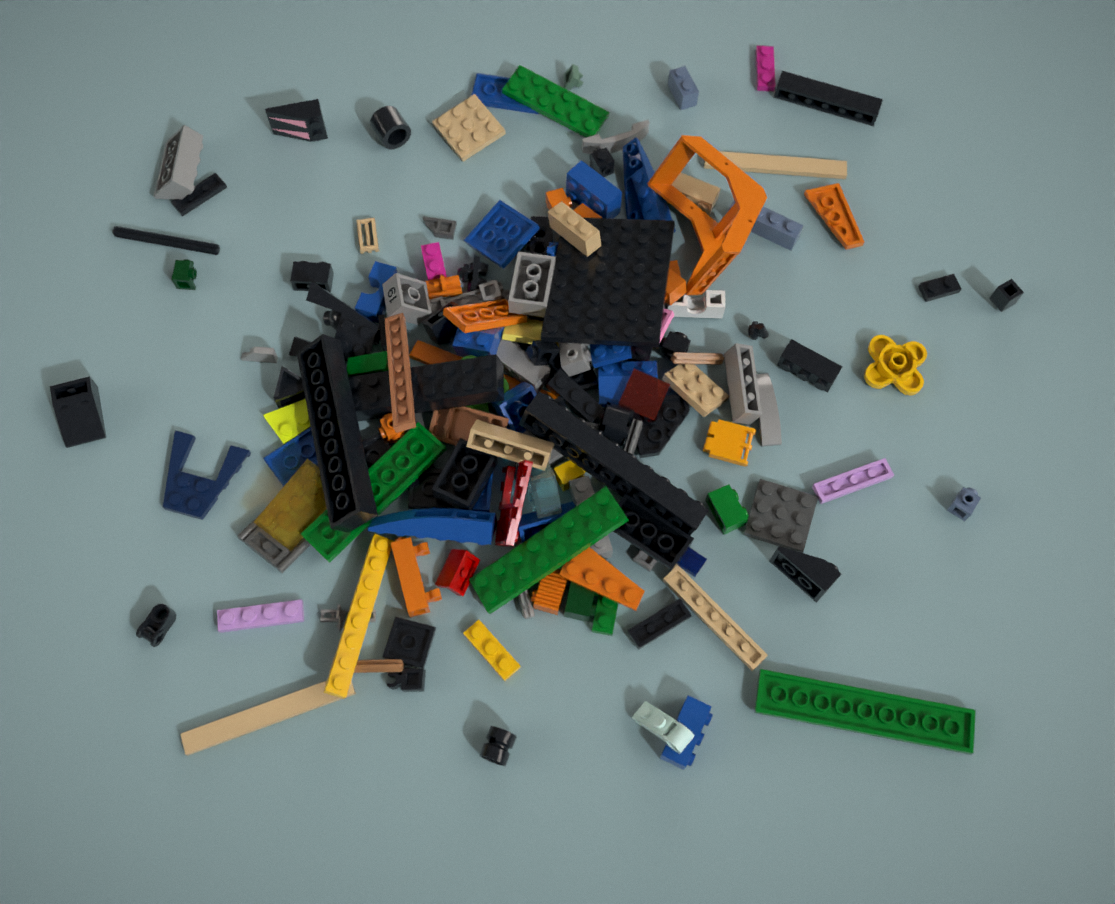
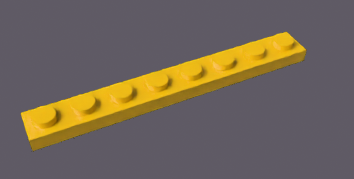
[324,534,393,699]

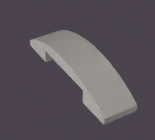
[582,120,650,154]
[429,280,502,314]
[756,373,782,447]

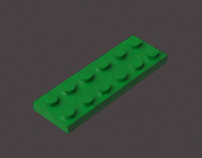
[502,65,610,138]

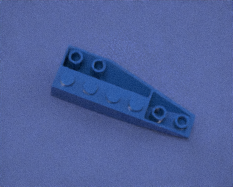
[622,137,676,232]
[368,508,497,545]

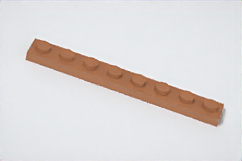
[385,313,416,433]

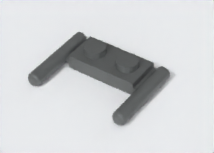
[237,506,310,573]

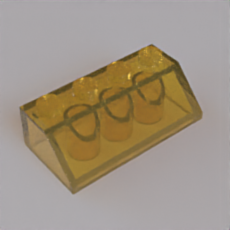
[254,459,327,551]

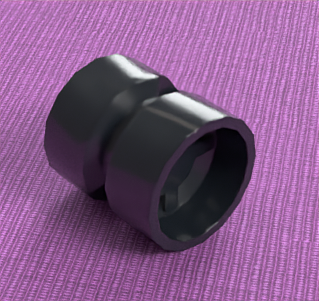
[479,726,517,766]

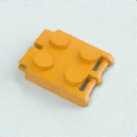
[703,419,756,467]

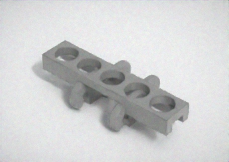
[320,604,376,631]

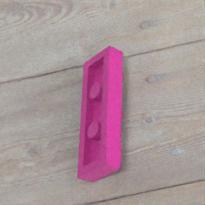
[756,46,775,91]

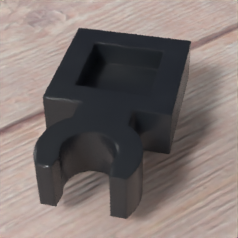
[387,668,426,692]

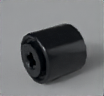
[370,106,411,149]

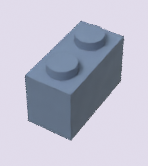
[667,66,699,110]

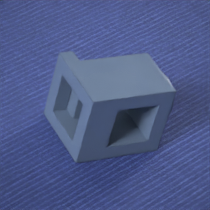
[947,487,981,521]

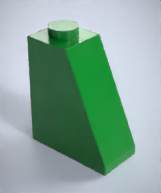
[346,351,389,377]

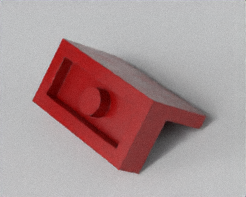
[435,549,480,597]

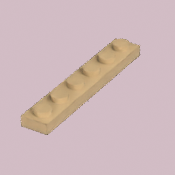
[663,565,768,671]

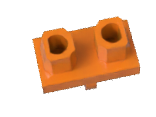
[425,275,462,300]

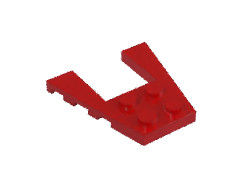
[495,460,533,547]

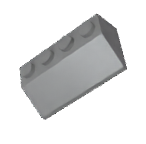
[154,125,203,199]

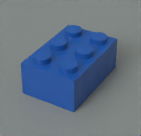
[566,160,622,219]

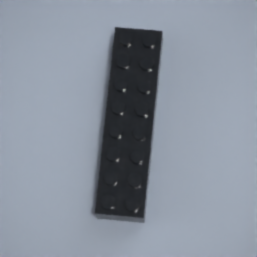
[348,354,504,422]

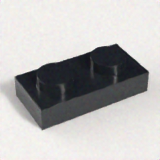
[918,274,962,302]

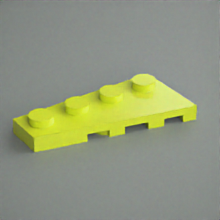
[263,399,311,444]

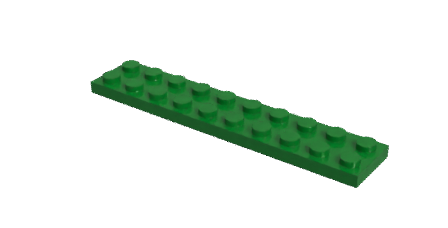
[754,669,976,755]

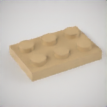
[662,364,729,417]

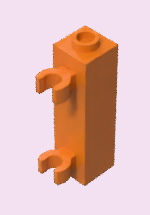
[391,537,442,618]

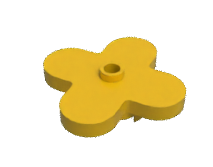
[864,335,927,395]

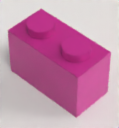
[421,242,447,280]

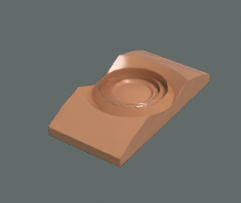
[429,406,509,457]

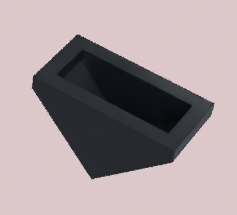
[273,366,305,409]

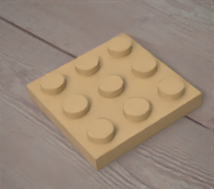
[432,94,506,162]

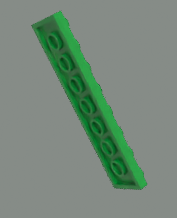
[301,422,447,563]
[469,486,629,614]

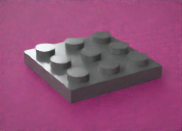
[743,479,818,553]

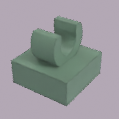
[563,64,584,90]

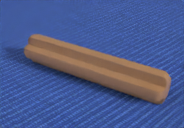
[671,352,724,365]
[354,659,404,673]

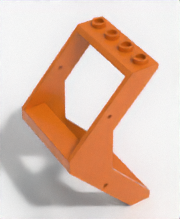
[648,135,767,295]

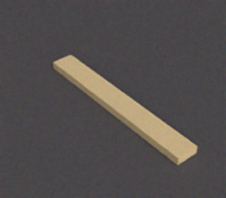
[704,151,847,179]
[180,680,356,756]

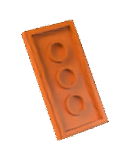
[443,299,527,333]

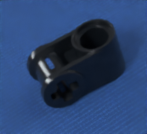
[136,604,176,647]

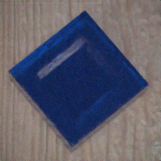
[679,548,707,577]

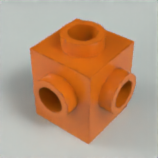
[378,413,407,445]

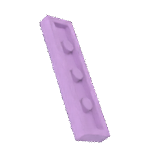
[812,458,894,504]
[217,599,304,633]

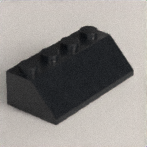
[613,493,694,570]

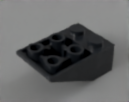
[50,376,107,448]

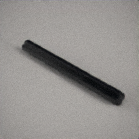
[112,226,220,255]

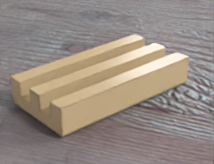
[356,218,379,254]

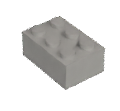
[508,252,556,317]

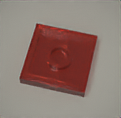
[618,369,670,420]

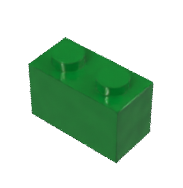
[705,484,748,535]

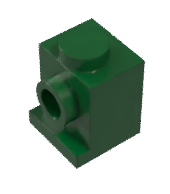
[171,259,197,290]

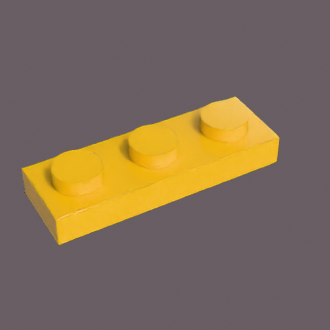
[463,620,521,682]

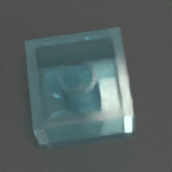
[526,463,562,519]

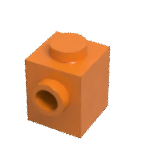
[546,187,572,210]

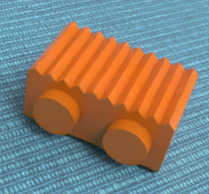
[531,569,568,615]

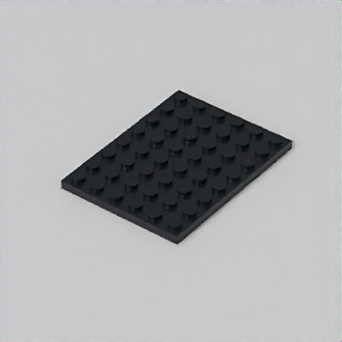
[541,218,675,348]

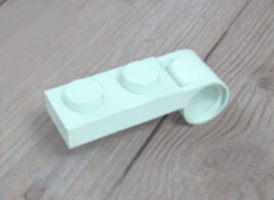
[632,701,694,754]

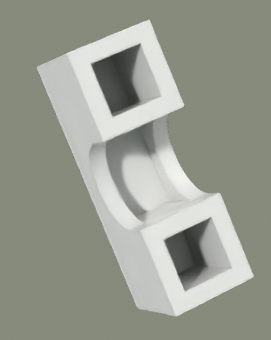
[666,290,726,318]

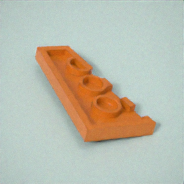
[804,183,864,250]
[559,547,645,611]

